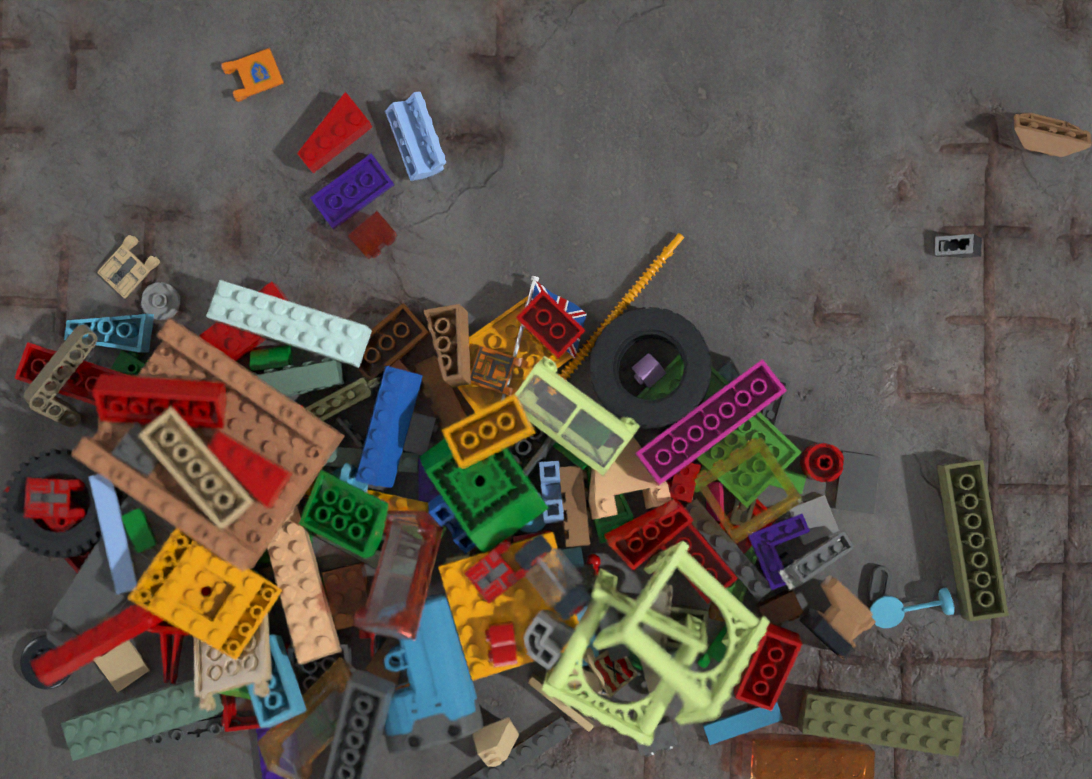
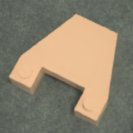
[588,436,671,520]

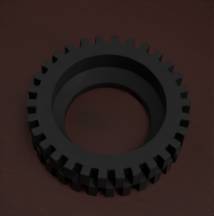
[1,448,122,558]

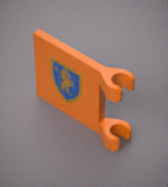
[221,48,284,102]

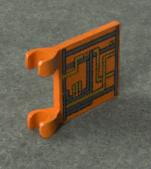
[470,346,529,396]

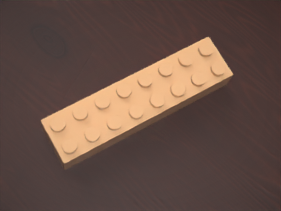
[267,502,341,664]

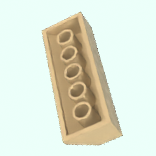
[139,408,253,529]

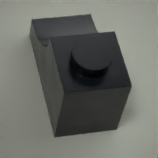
[935,234,982,258]

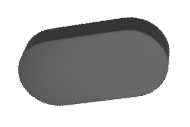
[867,565,892,603]

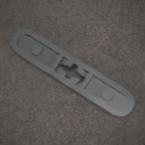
[150,714,244,748]

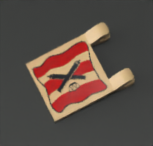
[583,648,638,698]

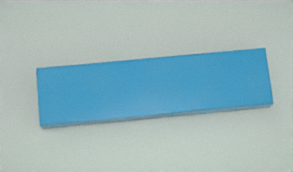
[703,701,783,745]

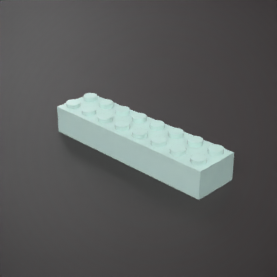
[206,280,372,367]

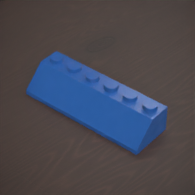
[355,365,423,488]

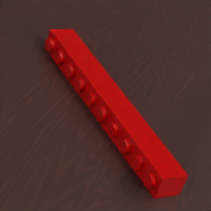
[32,586,212,686]

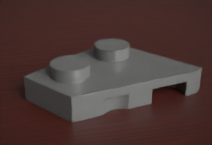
[112,422,160,478]

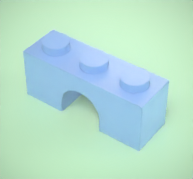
[539,461,564,524]

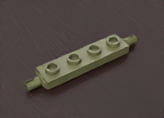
[305,377,381,421]

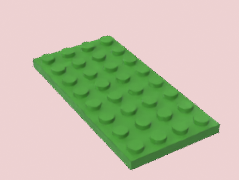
[637,354,801,508]

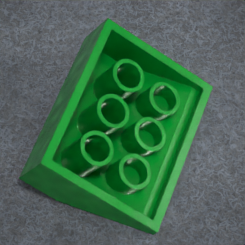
[299,470,389,558]

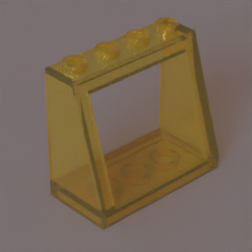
[694,438,802,544]

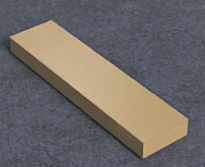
[528,673,594,731]

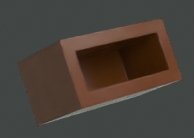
[755,590,804,627]

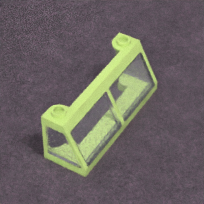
[515,356,640,476]

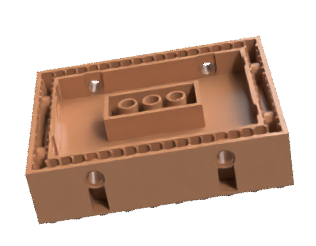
[72,319,345,571]

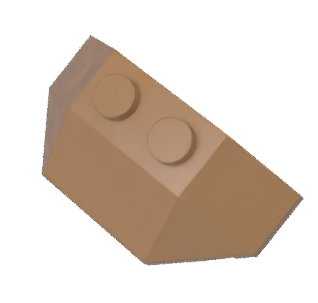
[1014,112,1092,157]

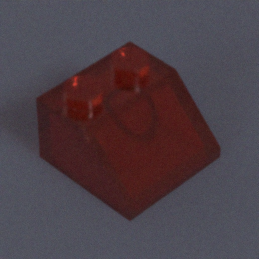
[348,211,397,259]

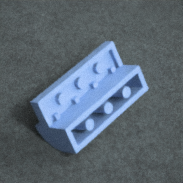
[385,91,446,181]

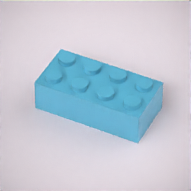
[247,635,307,728]

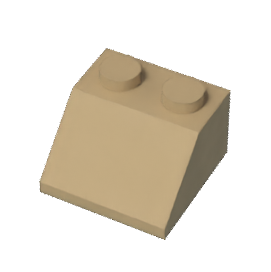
[473,717,519,767]

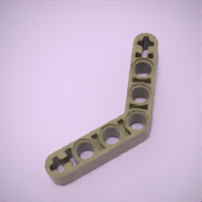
[640,584,673,701]

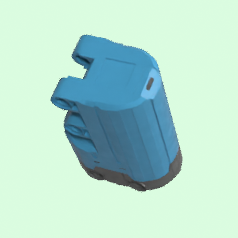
[375,593,484,754]

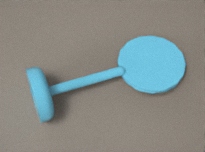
[870,588,954,628]

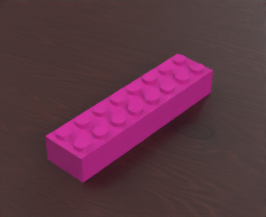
[636,359,787,486]

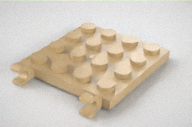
[194,613,271,711]

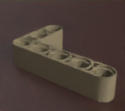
[24,325,97,428]

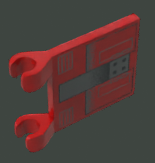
[24,478,85,521]
[464,540,530,604]

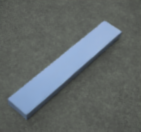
[89,474,138,594]

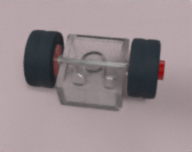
[515,535,592,620]

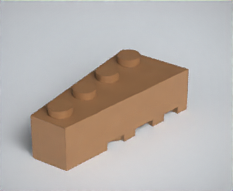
[423,304,471,387]
[559,465,592,547]

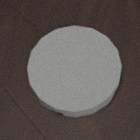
[141,282,180,320]

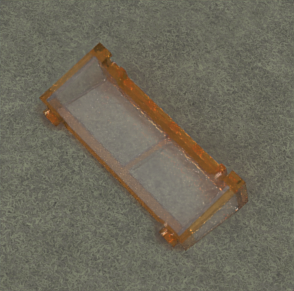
[257,657,357,779]

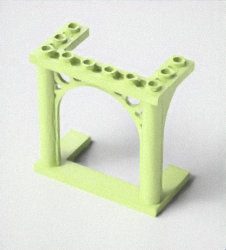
[593,541,769,725]
[542,568,707,746]

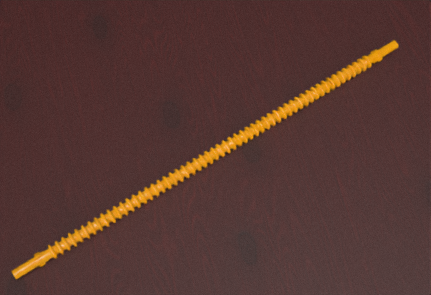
[477,233,684,486]

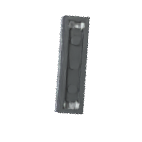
[779,531,855,589]

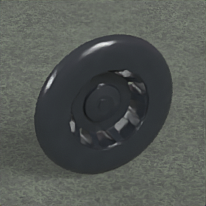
[20,635,72,690]

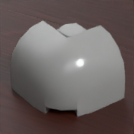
[524,610,575,670]

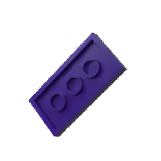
[310,153,394,230]

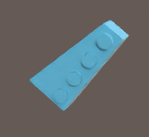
[64,314,154,352]

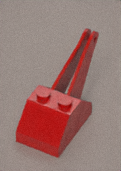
[147,620,190,684]

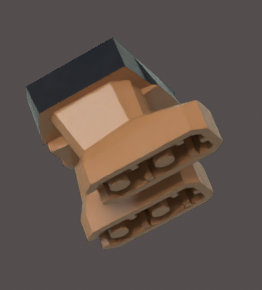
[799,575,876,661]

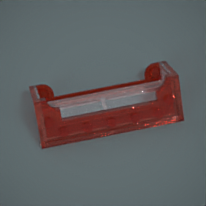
[353,511,444,640]

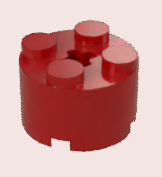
[799,443,844,482]

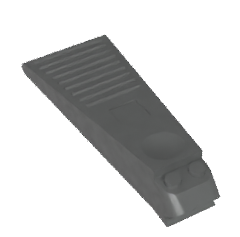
[46,494,177,647]

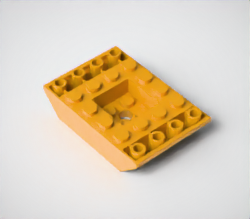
[129,527,282,660]

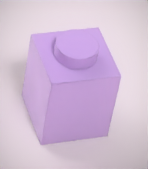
[632,353,666,388]

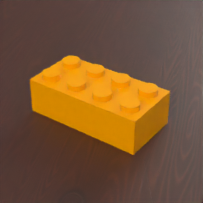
[442,394,535,468]

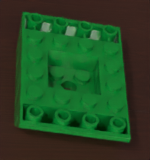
[419,438,549,554]

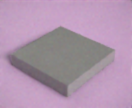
[788,495,839,545]

